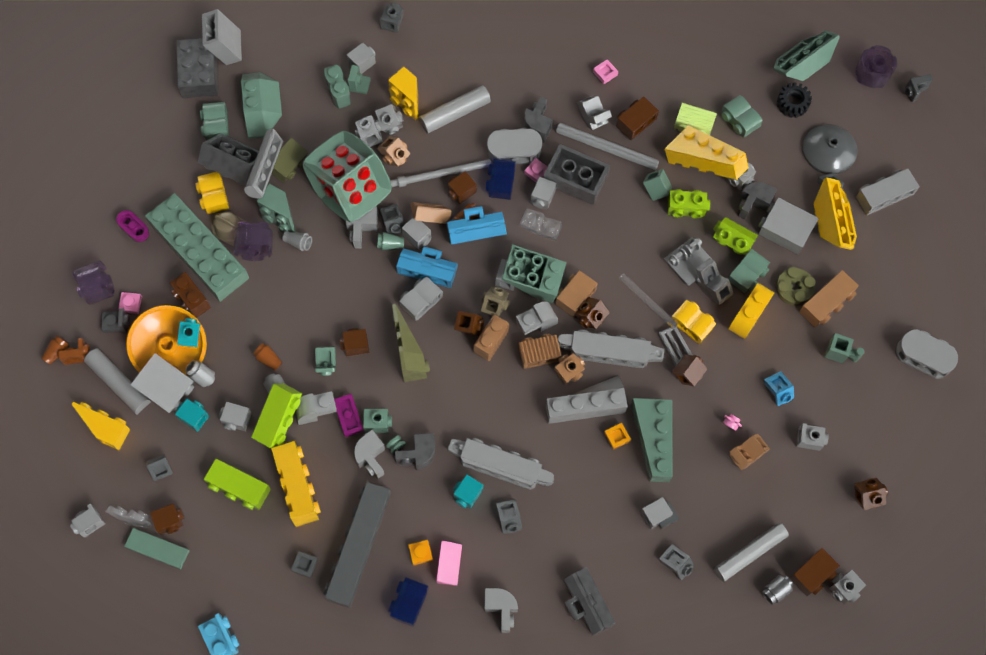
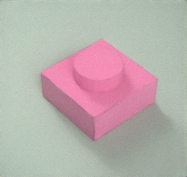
[593,59,618,84]
[524,158,547,183]
[118,292,142,314]

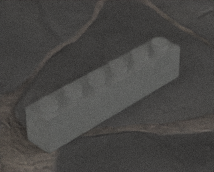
[323,482,391,608]

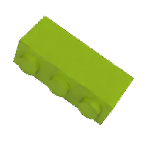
[251,383,302,448]
[204,459,271,510]

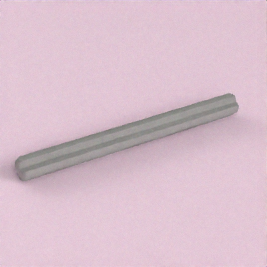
[556,123,659,170]

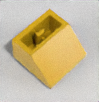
[388,67,418,120]

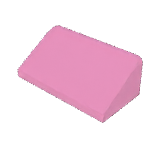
[437,541,462,586]

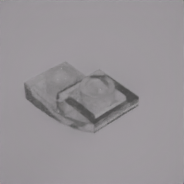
[520,209,563,241]
[105,505,152,528]

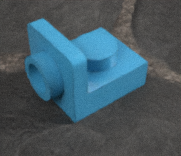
[764,371,794,406]

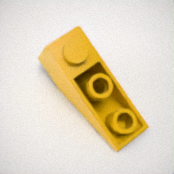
[72,402,130,450]

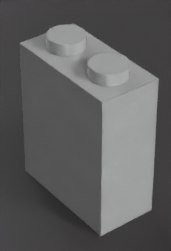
[202,9,242,65]
[758,197,819,255]
[131,353,195,413]

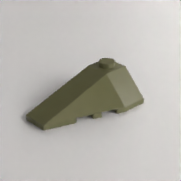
[392,304,430,382]

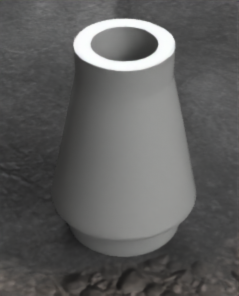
[283,231,312,251]

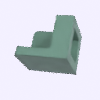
[643,169,672,201]

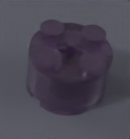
[856,45,897,88]
[234,221,273,261]
[72,261,115,305]

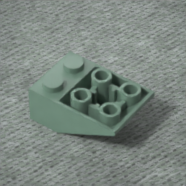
[502,244,567,303]

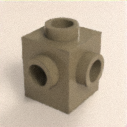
[481,286,510,317]

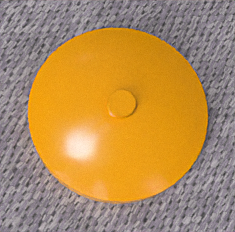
[127,305,207,376]

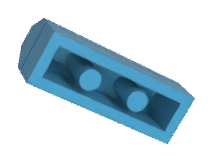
[447,206,507,244]
[396,246,458,288]

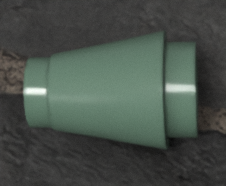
[377,232,404,251]

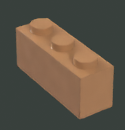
[799,270,859,328]

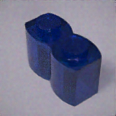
[486,159,516,200]
[388,577,429,627]

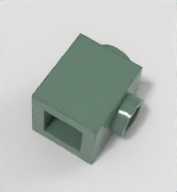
[363,409,392,433]

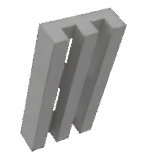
[658,325,693,366]

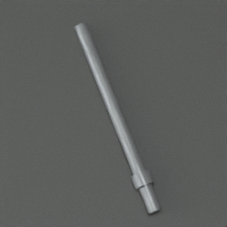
[390,159,492,188]

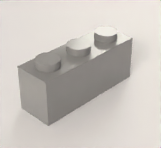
[856,169,920,215]

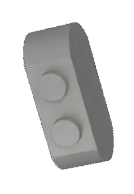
[487,128,542,165]
[896,329,958,379]

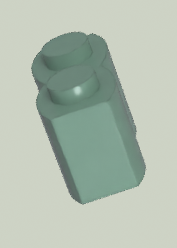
[324,65,351,109]
[721,95,763,138]
[200,102,229,140]
[728,249,770,294]

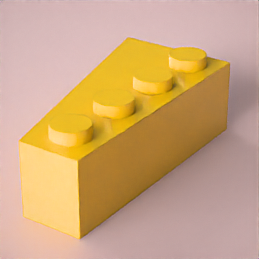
[665,125,749,180]

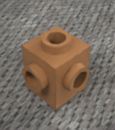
[377,136,410,166]
[553,353,585,385]

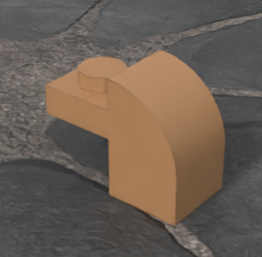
[729,434,770,470]

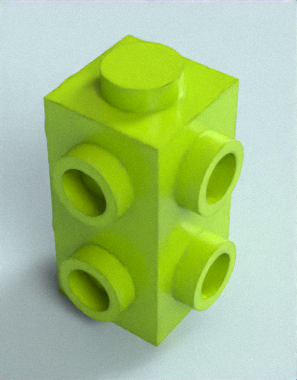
[667,189,710,219]
[713,217,758,256]

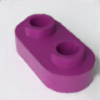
[116,210,149,242]

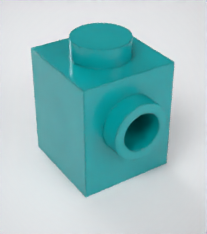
[177,318,201,348]
[175,399,210,432]
[453,475,484,509]

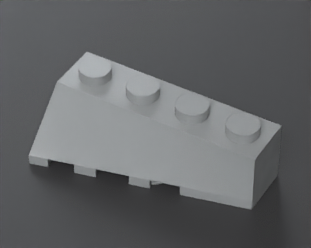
[545,375,628,424]

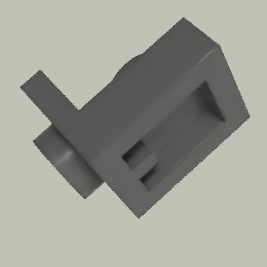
[905,74,933,102]
[380,204,404,235]
[102,308,130,333]
[496,499,522,534]
[659,544,694,580]

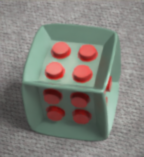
[303,131,392,222]

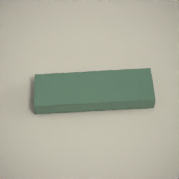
[124,528,189,570]

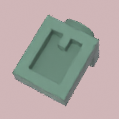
[348,65,371,94]

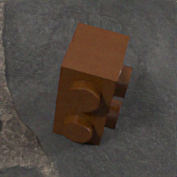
[616,96,659,140]
[169,272,211,318]
[790,548,840,596]

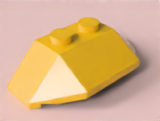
[814,177,857,250]

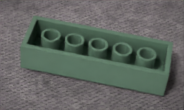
[145,193,249,302]

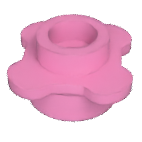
[723,414,742,431]

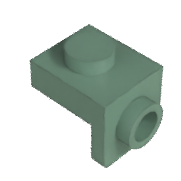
[315,346,336,376]

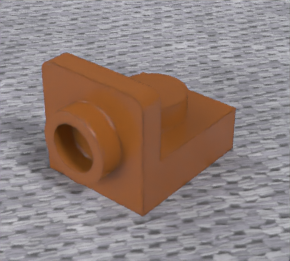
[59,338,90,365]

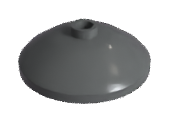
[802,124,858,174]

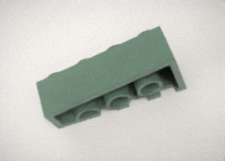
[631,398,673,482]

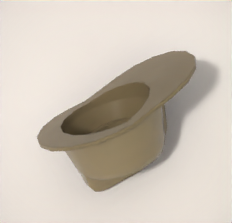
[211,212,254,247]

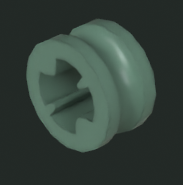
[386,435,406,454]

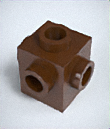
[575,297,610,329]
[854,478,888,510]

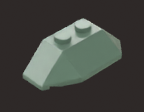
[774,30,839,81]
[241,72,282,139]

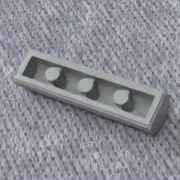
[419,85,491,134]
[244,129,283,198]
[84,348,151,415]
[713,523,789,582]

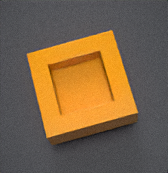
[604,423,631,450]
[409,540,433,566]

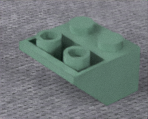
[257,183,296,232]

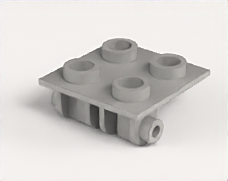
[664,237,717,286]

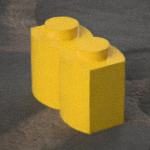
[195,172,229,214]
[670,300,716,344]

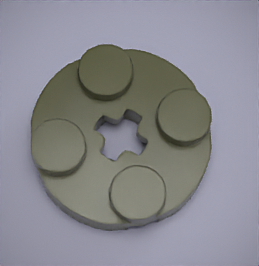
[776,267,815,305]

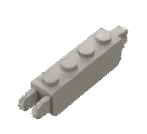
[557,330,664,368]
[448,438,554,490]

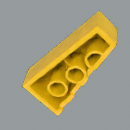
[271,441,321,527]

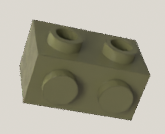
[272,138,309,184]

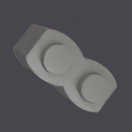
[399,277,443,321]

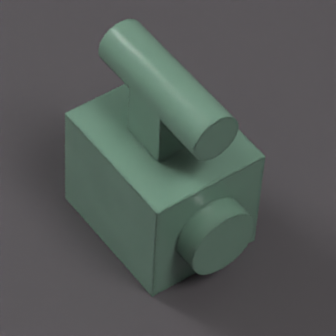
[824,333,865,364]

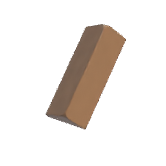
[410,202,452,224]

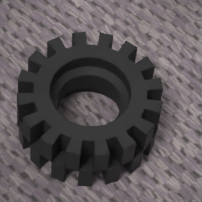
[777,82,812,118]

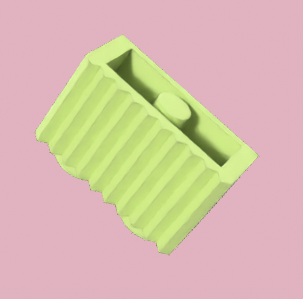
[674,103,717,135]

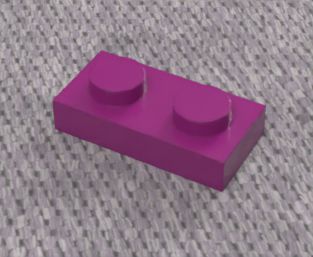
[334,393,364,438]

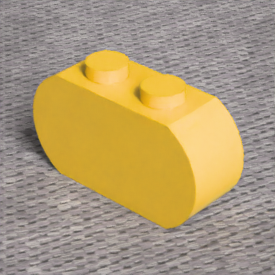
[728,283,775,339]

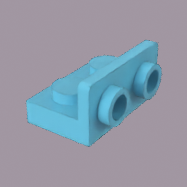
[198,613,240,655]

